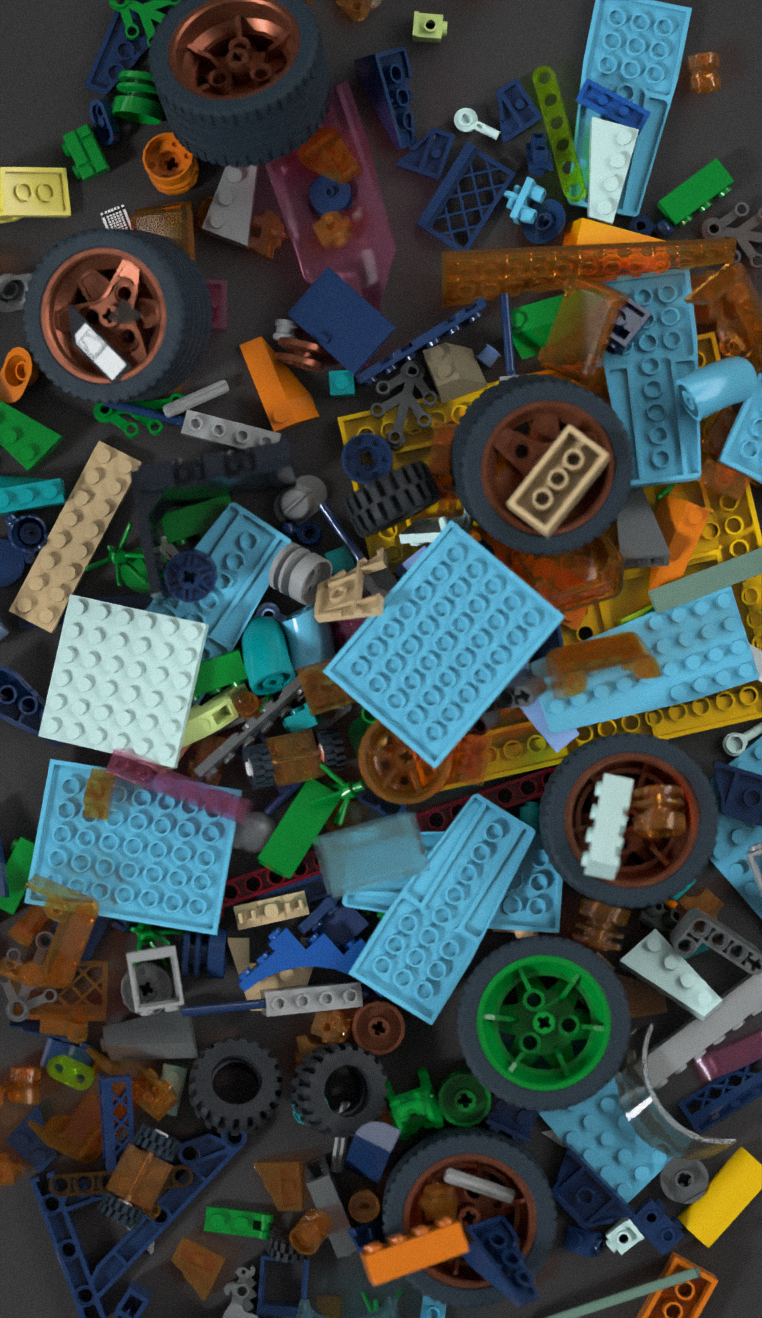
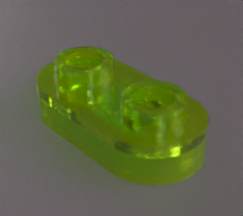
[47,1054,95,1090]

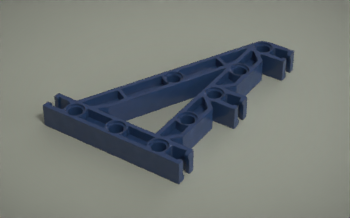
[30,1101,248,1318]

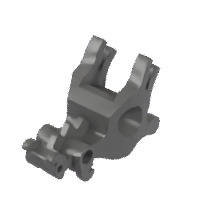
[223,1265,260,1318]

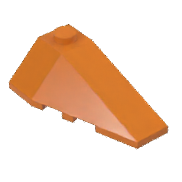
[239,336,319,433]
[648,495,710,591]

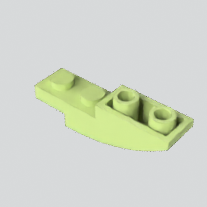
[182,683,253,747]

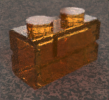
[187,734,228,786]

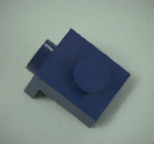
[563,1225,604,1258]

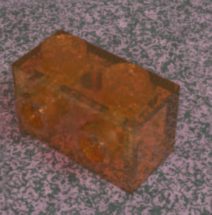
[455,734,492,786]

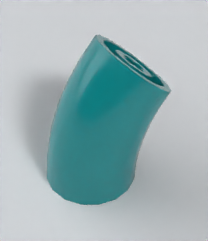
[241,616,296,695]

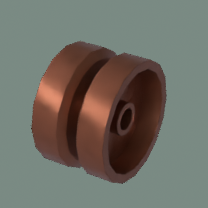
[352,998,405,1055]

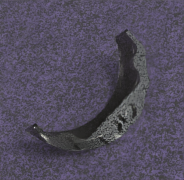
[615,1022,737,1160]

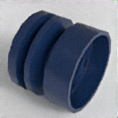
[341,433,393,484]
[164,549,218,603]
[179,928,228,979]

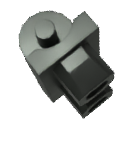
[636,902,681,937]

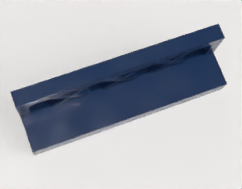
[678,1052,762,1135]
[97,1070,136,1171]

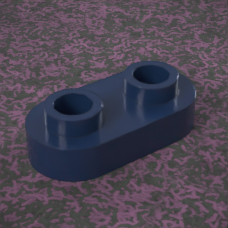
[89,98,121,146]

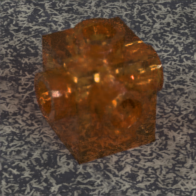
[312,210,353,251]
[310,1009,352,1043]
[420,1183,458,1220]

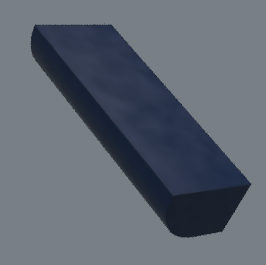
[343,1122,401,1184]

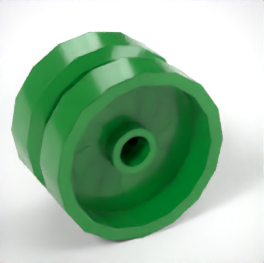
[438,1069,491,1127]

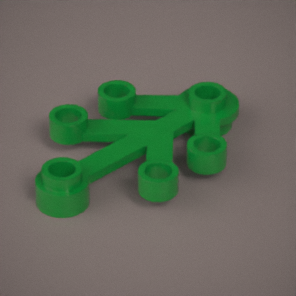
[108,0,182,48]
[93,393,185,439]

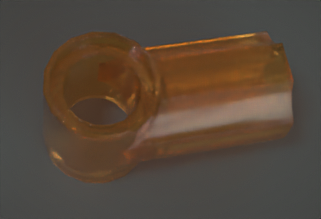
[7,905,54,950]
[40,1010,89,1043]

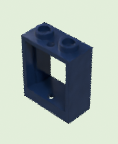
[257,1248,310,1318]

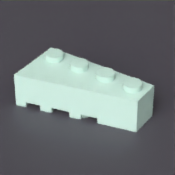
[587,117,639,226]
[581,773,634,880]
[619,929,722,1022]

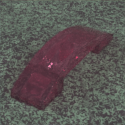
[692,1029,762,1082]

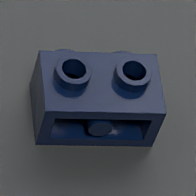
[630,1196,685,1256]

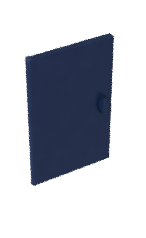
[287,267,397,376]

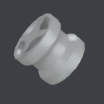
[273,319,299,341]

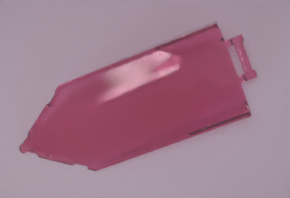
[265,80,396,311]

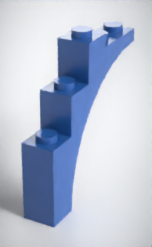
[237,926,384,998]

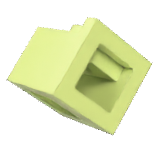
[412,11,448,43]

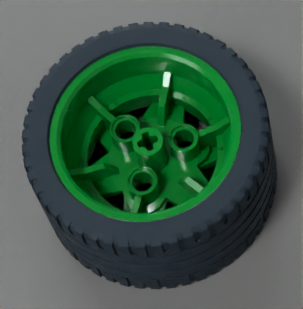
[457,935,631,1111]

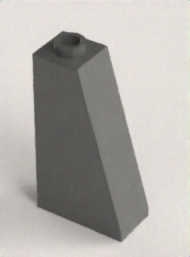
[616,487,670,569]
[100,1005,198,1061]
[303,1155,358,1258]

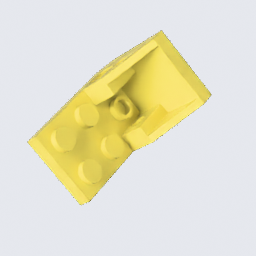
[0,167,71,224]

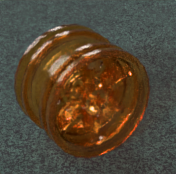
[358,719,458,804]

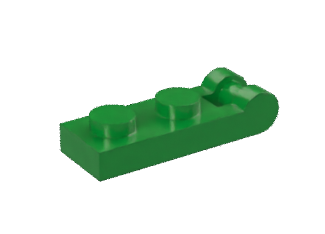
[204,1205,274,1240]

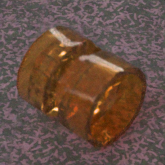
[688,52,722,93]
[8,1065,42,1104]
[349,1185,380,1223]
[289,1209,333,1255]

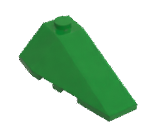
[511,284,604,360]

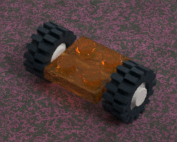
[242,727,346,790]
[97,1123,181,1230]

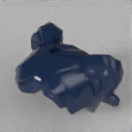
[4,513,49,564]

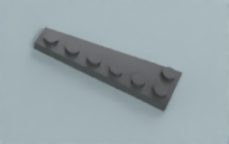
[194,670,311,783]

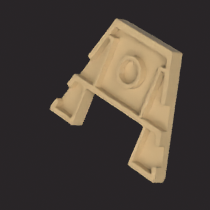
[314,547,388,623]
[228,937,313,1011]

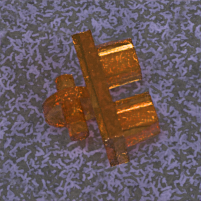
[248,210,290,259]

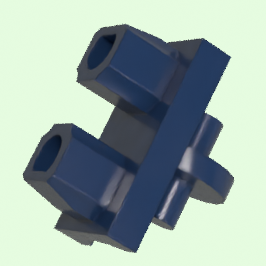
[526,133,553,176]

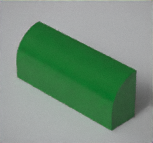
[258,777,341,879]

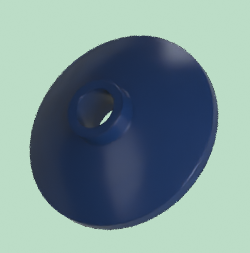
[523,199,566,245]

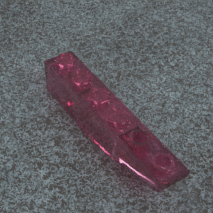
[105,749,254,826]

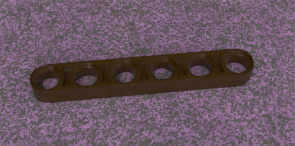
[49,1164,194,1197]

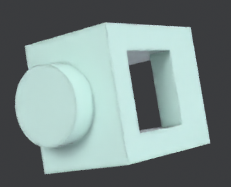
[605,1217,644,1255]

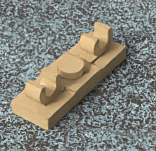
[233,890,310,930]

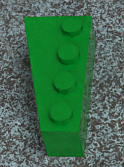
[0,401,65,473]

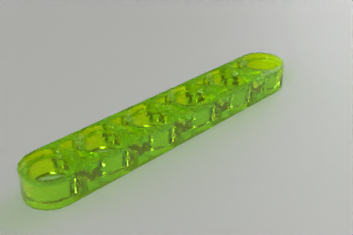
[533,66,587,203]

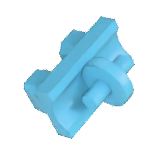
[503,177,547,225]

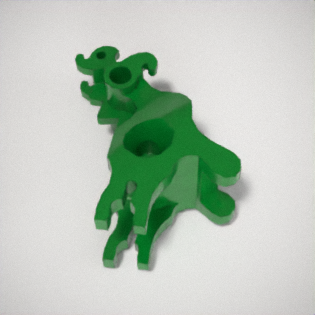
[384,1067,444,1142]

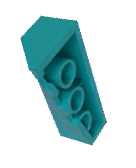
[0,476,67,516]

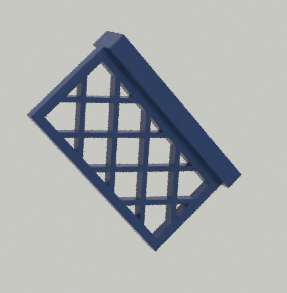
[415,141,516,256]

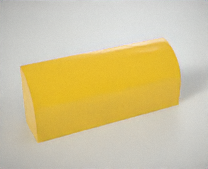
[677,1146,762,1248]

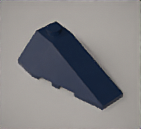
[354,45,416,150]
[0,664,63,748]
[461,1215,539,1307]

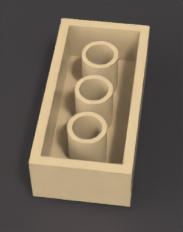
[507,424,610,539]

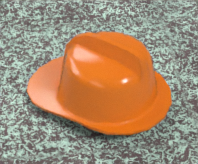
[0,347,39,404]

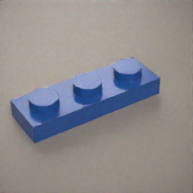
[575,78,651,135]

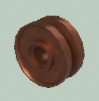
[274,337,328,372]

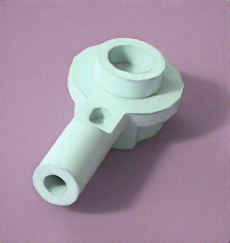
[454,108,500,140]
[722,722,762,756]

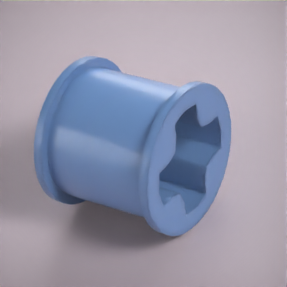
[476,344,501,369]

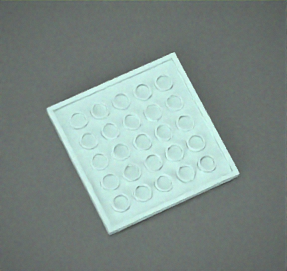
[38,594,209,768]

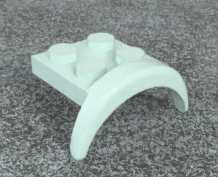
[399,509,473,546]

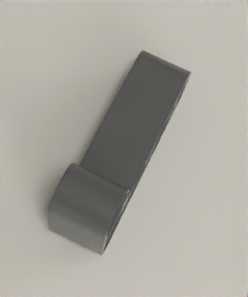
[470,675,547,736]
[669,908,762,975]

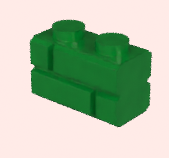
[61,124,111,183]

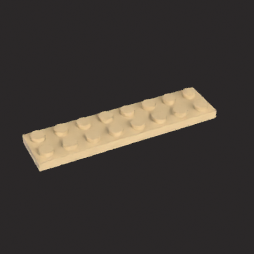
[9,441,142,634]

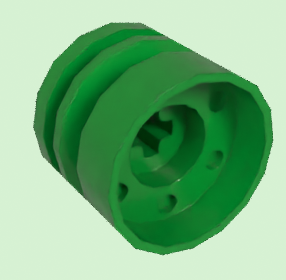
[112,70,164,125]

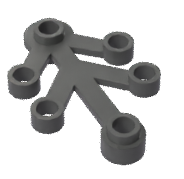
[701,202,762,269]
[370,361,438,451]
[0,931,67,1022]

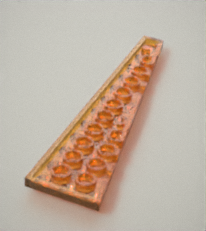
[442,238,736,308]

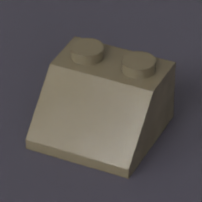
[423,342,488,404]

